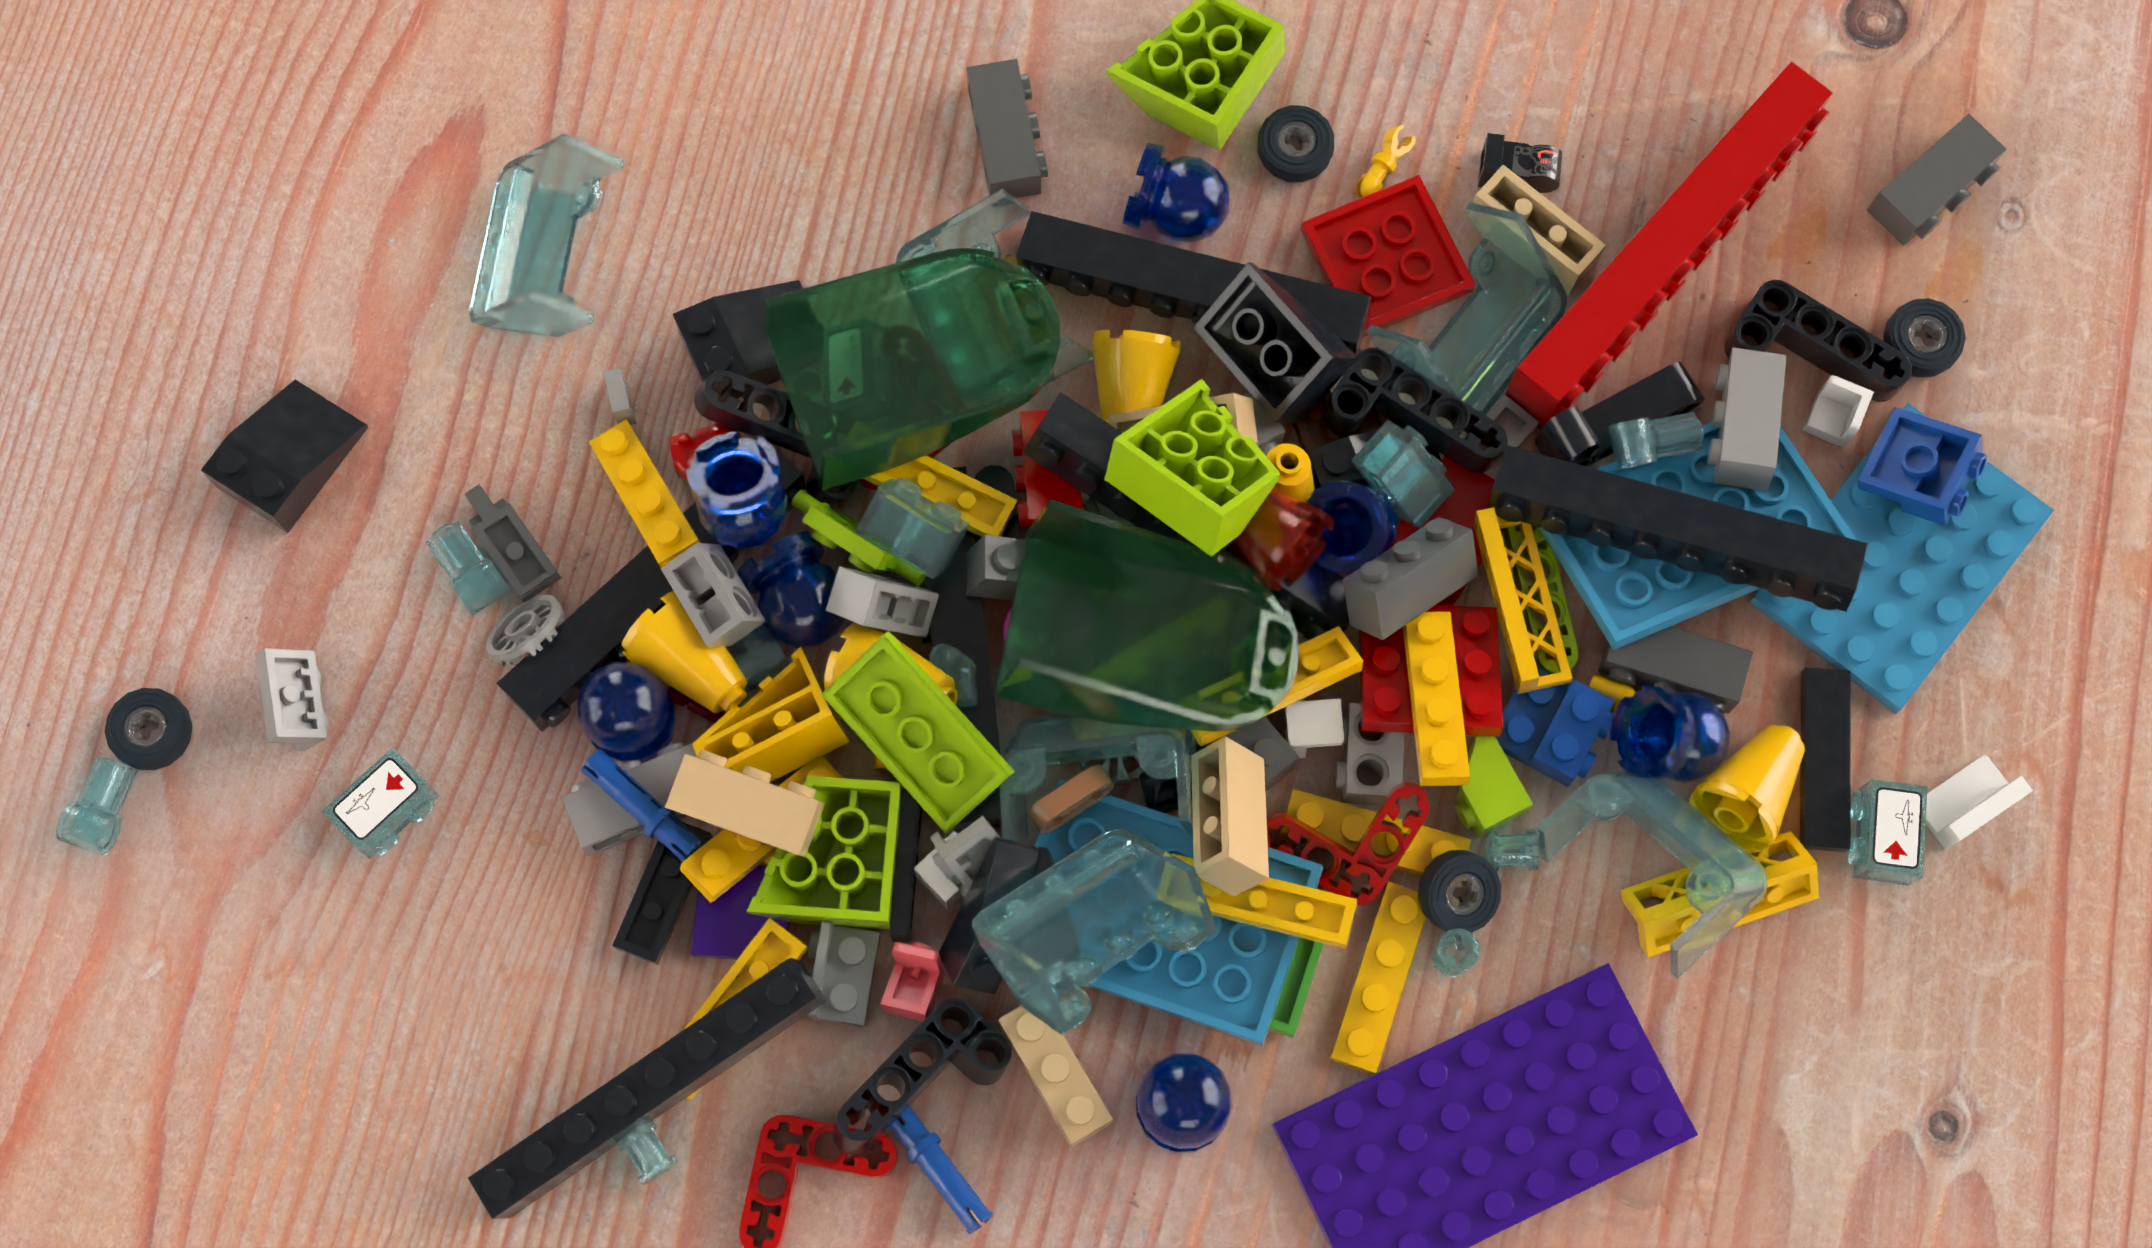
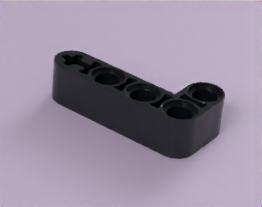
[1725,280,1912,402]
[1323,347,1508,473]
[1535,361,1705,467]
[694,370,862,508]
[832,998,1012,1155]

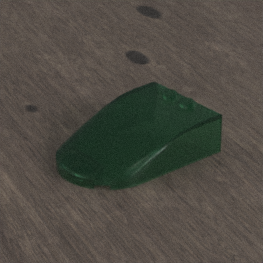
[764,248,1061,490]
[995,499,1299,732]

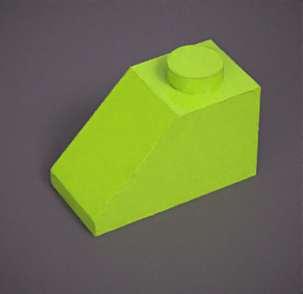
[1455,736,1533,838]

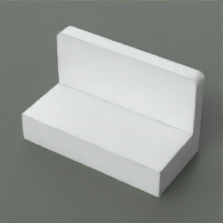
[1922,755,2033,850]

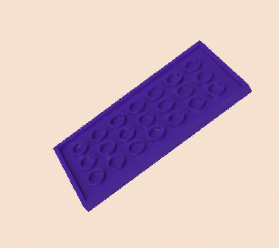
[1272,963,1698,1248]

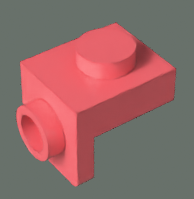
[880,942,945,1022]

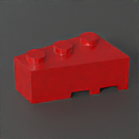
[1012,409,1084,547]

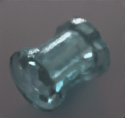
[1486,829,1539,872]
[1431,928,1480,977]
[617,1121,678,1185]

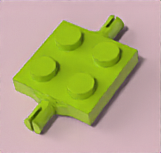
[792,489,927,587]

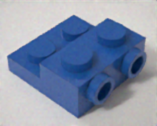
[1857,407,1987,526]
[1496,667,1617,787]

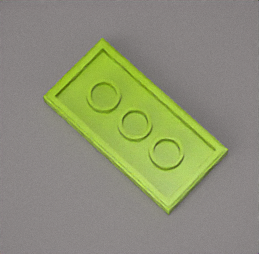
[821,631,1015,834]

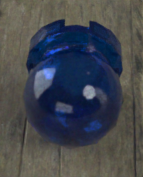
[1122,143,1230,243]
[686,432,788,549]
[1297,481,1397,572]
[737,531,845,648]
[577,662,677,763]
[1610,685,1730,783]
[1135,1052,1233,1154]

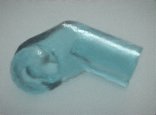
[929,643,979,707]

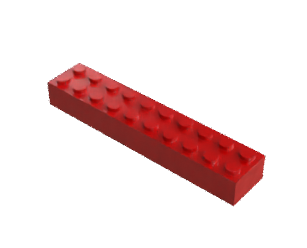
[1504,61,1833,430]

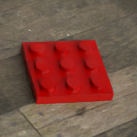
[1300,175,1476,337]
[1359,605,1503,737]

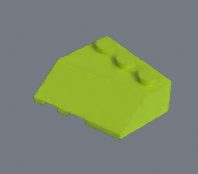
[1106,0,1286,151]
[1105,379,1280,556]
[746,776,903,930]

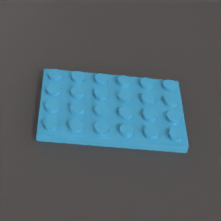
[1749,403,2054,714]
[1538,422,1857,650]
[1012,779,1323,1046]

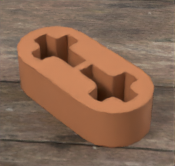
[1028,765,1114,834]

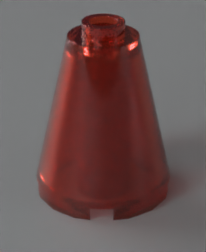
[1233,487,1334,590]

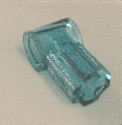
[1608,412,1704,470]
[426,521,511,616]
[732,601,789,691]
[56,756,138,855]

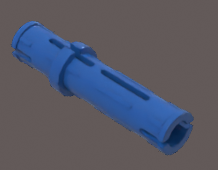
[581,749,704,862]
[890,1106,994,1234]

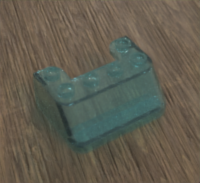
[972,829,1218,1035]

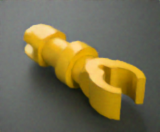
[1355,124,1416,198]

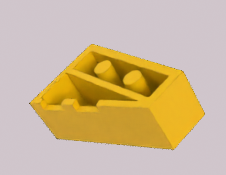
[692,647,849,783]

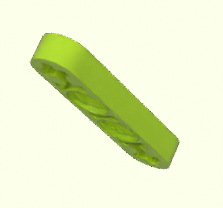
[1505,524,1578,674]

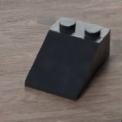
[1193,262,1358,423]
[672,280,827,402]
[201,379,368,533]

